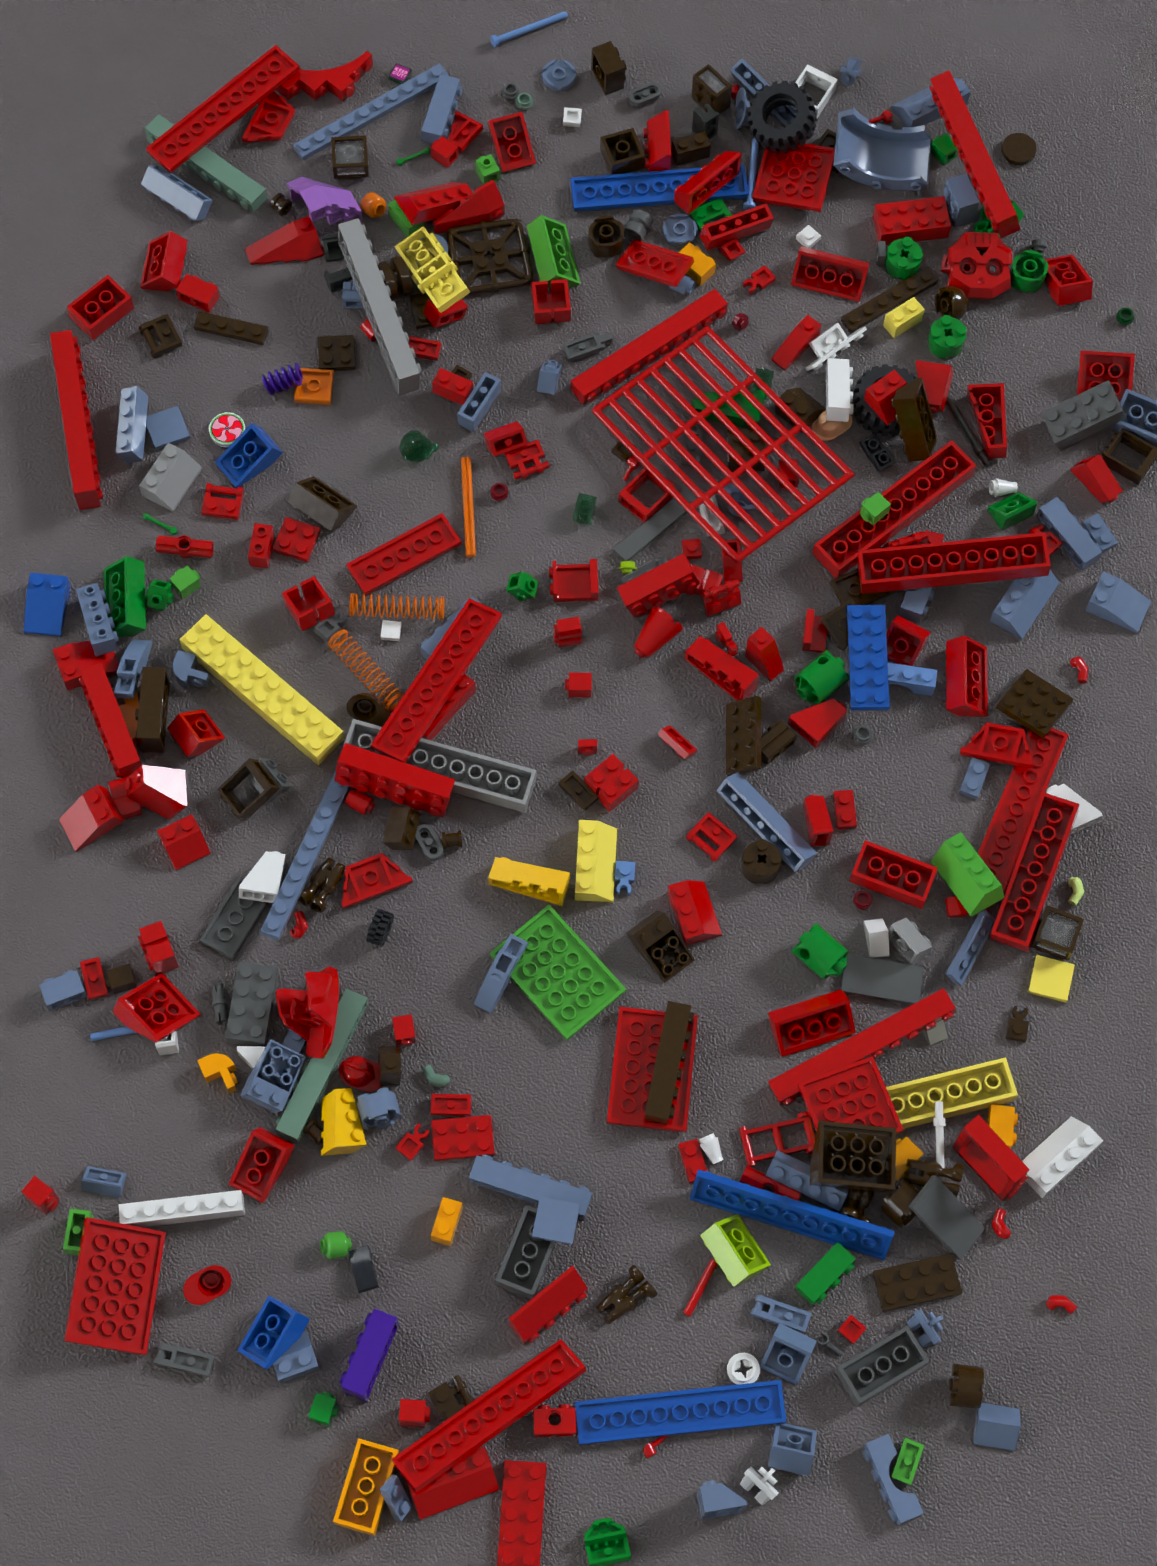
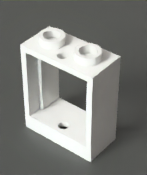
[791,64,838,118]

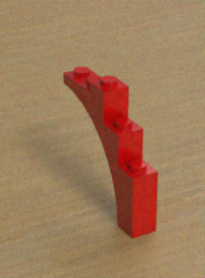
[275,51,373,101]

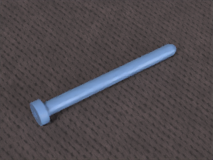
[490,12,568,48]
[743,138,759,211]

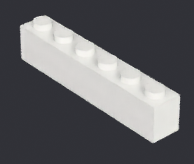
[118,1190,245,1227]

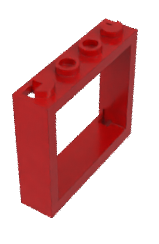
[952,1114,1030,1201]

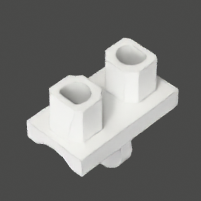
[740,1466,779,1505]

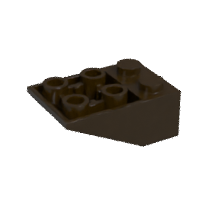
[626,911,695,983]

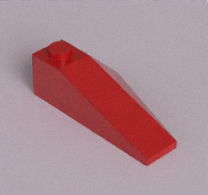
[245,216,324,265]

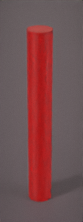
[683,1259,717,1317]

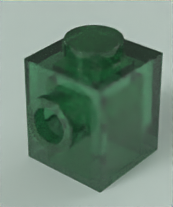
[752,368,774,399]
[573,493,597,524]

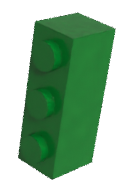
[794,1242,856,1306]

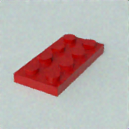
[615,239,694,287]

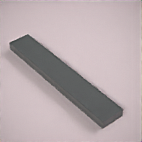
[613,484,705,561]

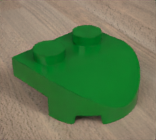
[584,1518,631,1566]

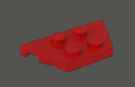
[242,91,295,142]
[960,722,1033,769]
[342,853,413,910]

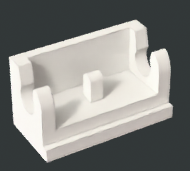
[699,495,725,537]

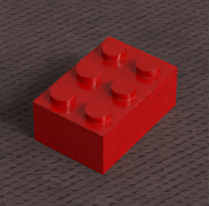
[67,275,134,340]

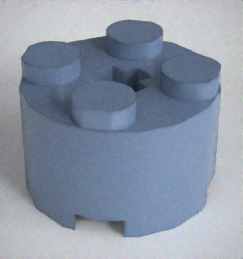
[357,1088,401,1130]

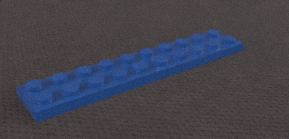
[570,164,749,212]
[690,1169,894,1261]
[574,1380,787,1445]

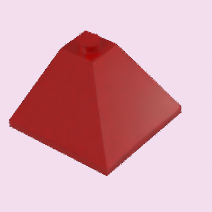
[1077,350,1135,402]
[113,973,200,1043]

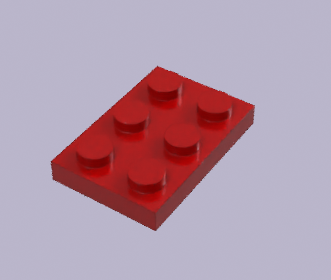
[431,1115,495,1161]

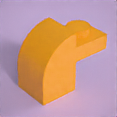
[197,1053,238,1094]

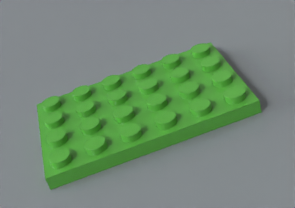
[490,905,627,1041]

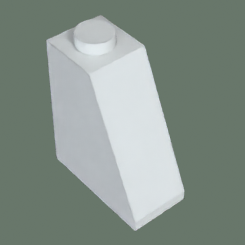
[1046,784,1103,835]
[239,851,285,903]

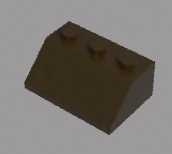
[287,476,357,531]

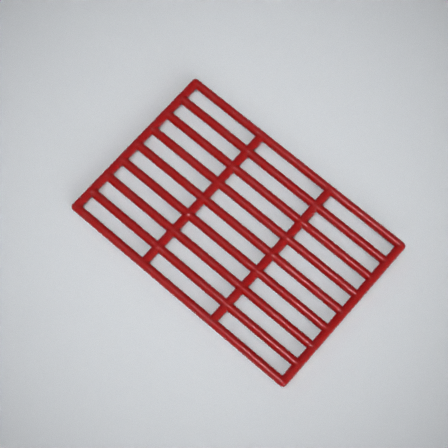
[592,326,854,563]

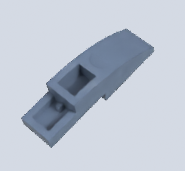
[114,639,153,699]
[474,934,528,1014]

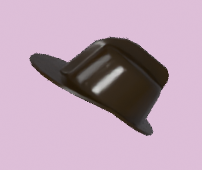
[346,693,389,727]

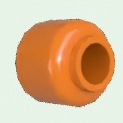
[360,192,386,219]

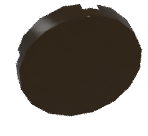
[1001,133,1037,166]

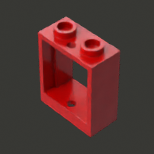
[618,468,676,523]

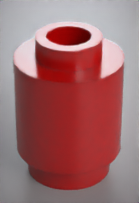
[345,790,375,815]

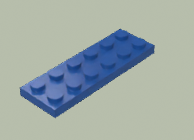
[847,605,890,711]

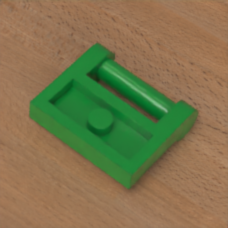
[689,198,732,233]

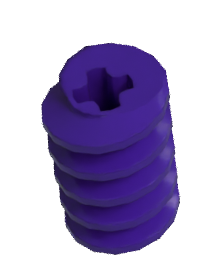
[262,362,303,395]

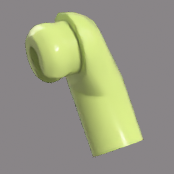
[1068,877,1084,906]

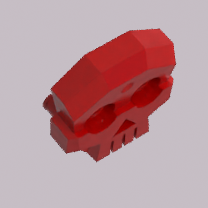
[947,232,1012,300]

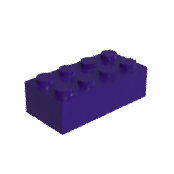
[339,1308,399,1402]

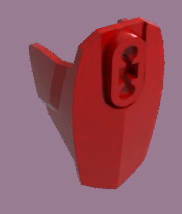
[275,966,339,1059]

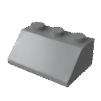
[139,443,202,512]

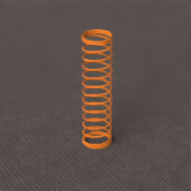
[349,593,445,620]
[328,629,404,712]

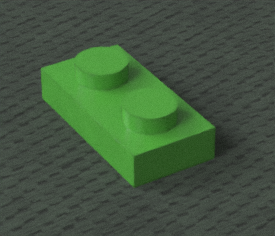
[891,1438,924,1486]

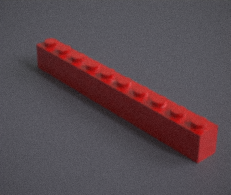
[570,289,728,405]
[768,988,956,1106]

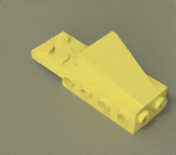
[394,226,470,313]

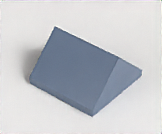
[973,1403,1021,1451]

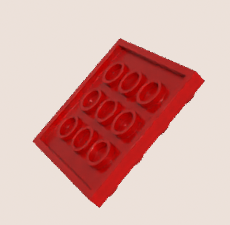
[752,143,835,212]
[798,1056,904,1134]

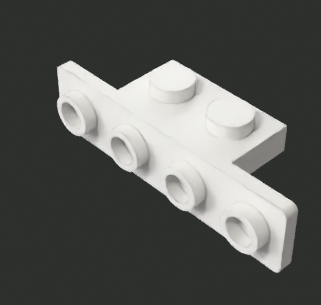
[805,323,867,371]

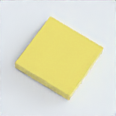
[1028,955,1075,1003]

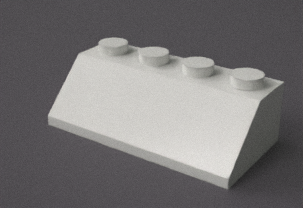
[1022,1116,1103,1198]

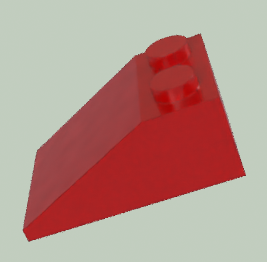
[487,112,536,172]
[1044,254,1093,306]
[52,641,119,691]
[59,785,124,852]
[228,1127,295,1203]

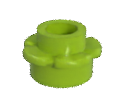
[619,561,637,574]

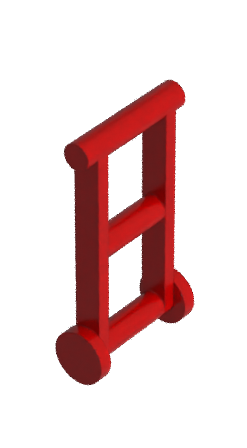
[739,1111,815,1167]

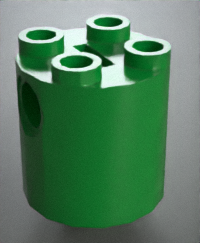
[794,650,849,705]
[791,923,849,981]

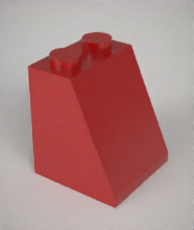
[124,765,188,820]

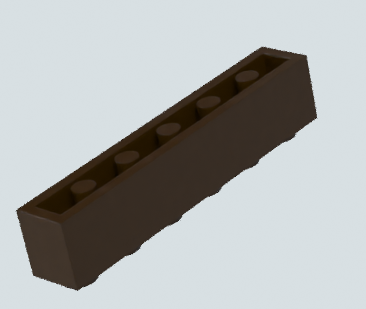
[644,1001,694,1125]

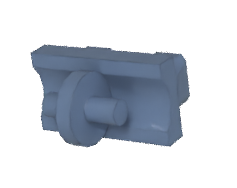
[840,57,863,86]
[907,1309,944,1348]

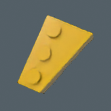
[321,1088,367,1156]

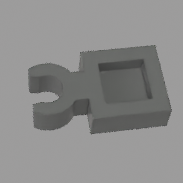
[314,611,347,642]

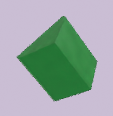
[988,492,1037,531]

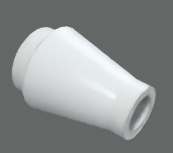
[989,478,1018,497]
[699,1133,724,1164]

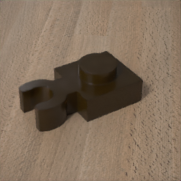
[1006,1006,1029,1042]

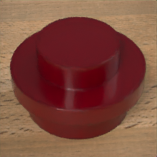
[732,313,749,331]
[490,483,509,501]
[853,891,872,910]

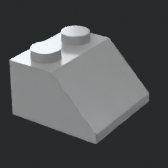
[888,918,932,965]

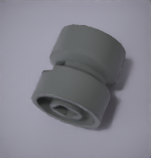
[624,209,653,242]

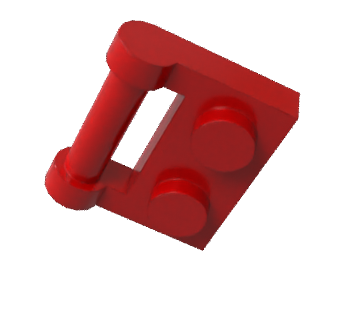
[201,483,244,520]
[686,812,738,863]

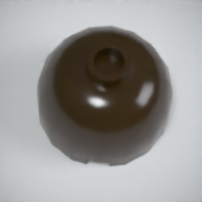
[935,286,969,320]

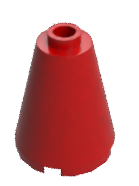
[634,606,683,659]

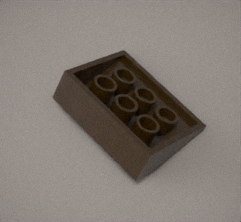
[810,1121,896,1192]

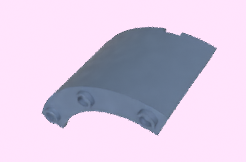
[834,108,932,191]

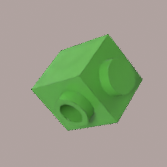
[475,154,500,185]
[860,492,891,525]
[169,566,201,599]

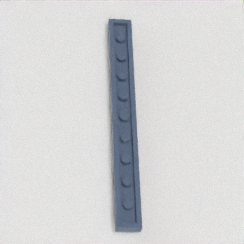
[293,63,449,160]
[260,772,350,941]

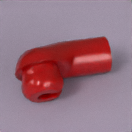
[1070,656,1089,684]
[290,911,308,939]
[992,1208,1011,1239]
[1046,1295,1077,1314]

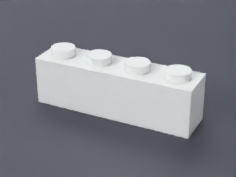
[826,358,853,422]

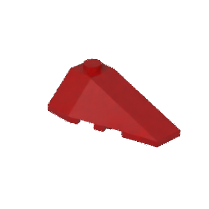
[433,180,505,234]

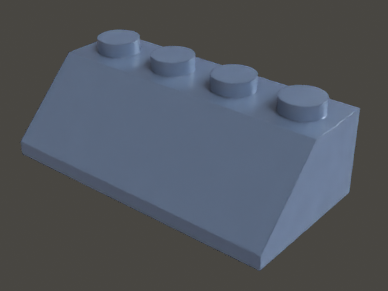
[891,78,971,127]
[990,570,1060,640]

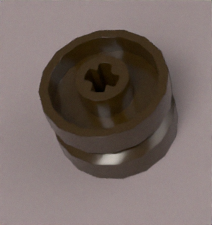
[377,256,413,301]

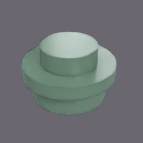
[516,93,533,110]

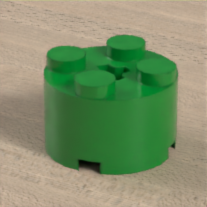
[885,237,923,280]
[1010,250,1048,293]
[928,315,967,359]

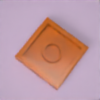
[294,368,334,405]

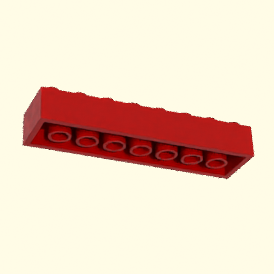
[991,792,1079,952]

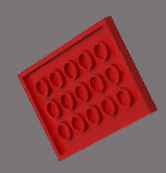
[606,1007,698,1133]
[64,1217,166,1356]

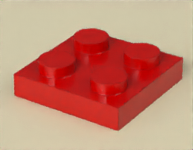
[272,517,321,562]

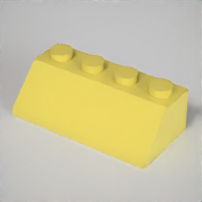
[575,820,617,903]

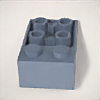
[240,1039,306,1113]

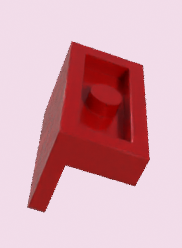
[802,609,827,653]

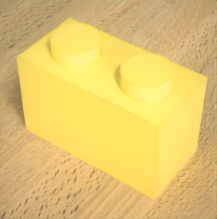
[883,297,925,338]

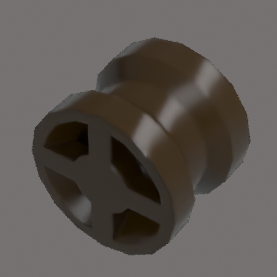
[270,193,292,216]

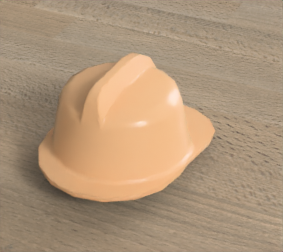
[812,411,852,441]

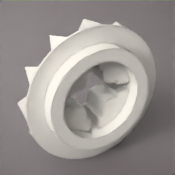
[727,1353,760,1384]

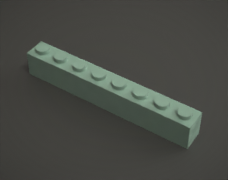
[145,114,267,213]
[274,988,368,1144]

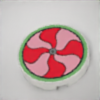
[209,412,246,448]

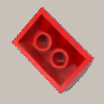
[643,110,671,172]
[140,231,188,292]
[667,880,722,946]

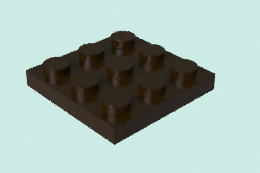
[996,669,1074,739]

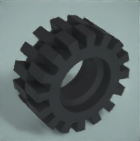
[366,909,394,947]

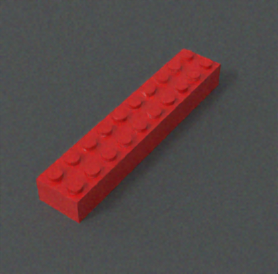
[929,70,1020,239]
[50,330,104,510]
[812,440,977,578]
[857,532,1051,594]

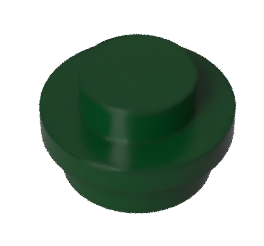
[1116,308,1134,325]

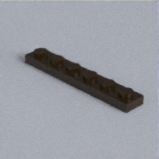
[841,267,938,333]

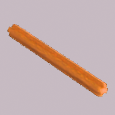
[461,457,476,558]

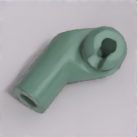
[422,1065,450,1088]

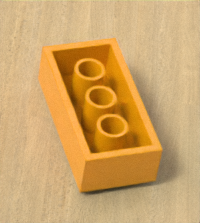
[333,1438,399,1536]

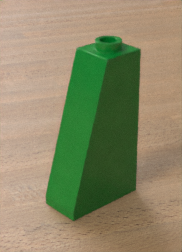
[691,390,765,429]

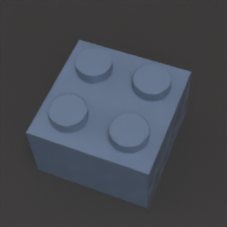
[943,174,980,227]

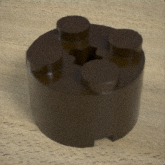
[588,215,624,258]
[741,839,782,884]
[881,1179,920,1228]
[949,1364,984,1409]

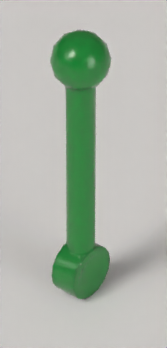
[397,147,431,166]
[143,513,177,535]

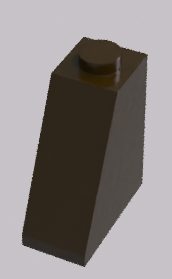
[378,1046,402,1086]

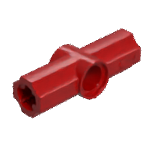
[155,535,214,558]
[739,1166,801,1201]

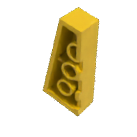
[488,857,570,907]

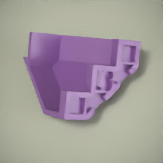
[286,177,363,225]

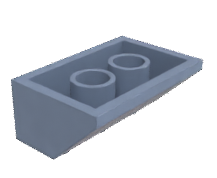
[697,1480,747,1520]

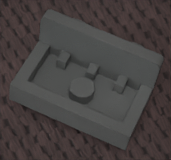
[247,758,291,802]

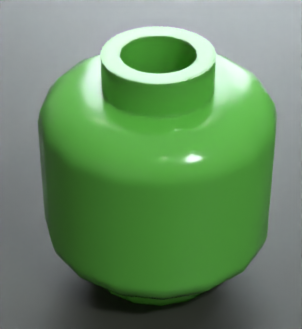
[320,1231,352,1259]

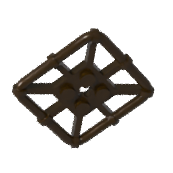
[446,218,533,294]

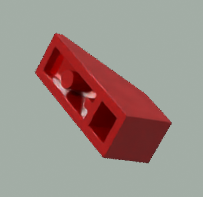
[771,315,822,371]

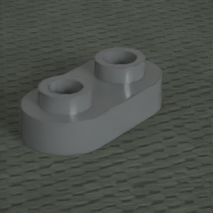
[629,82,662,107]
[415,824,443,861]

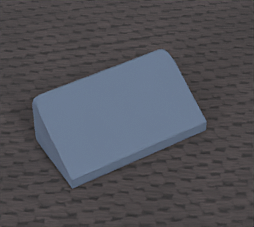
[81,1166,126,1198]

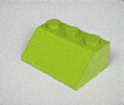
[700,1214,771,1287]

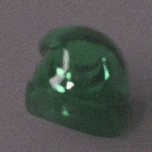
[399,430,438,462]

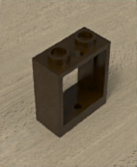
[1101,428,1157,485]
[217,758,280,819]

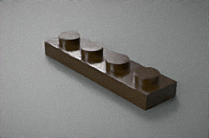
[193,311,268,345]

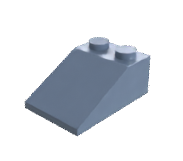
[1085,571,1151,633]

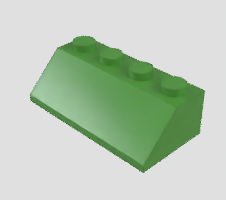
[527,215,581,289]
[931,832,1005,917]

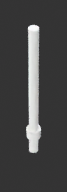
[933,1102,946,1182]

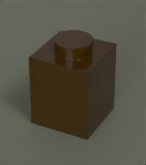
[105,964,137,994]

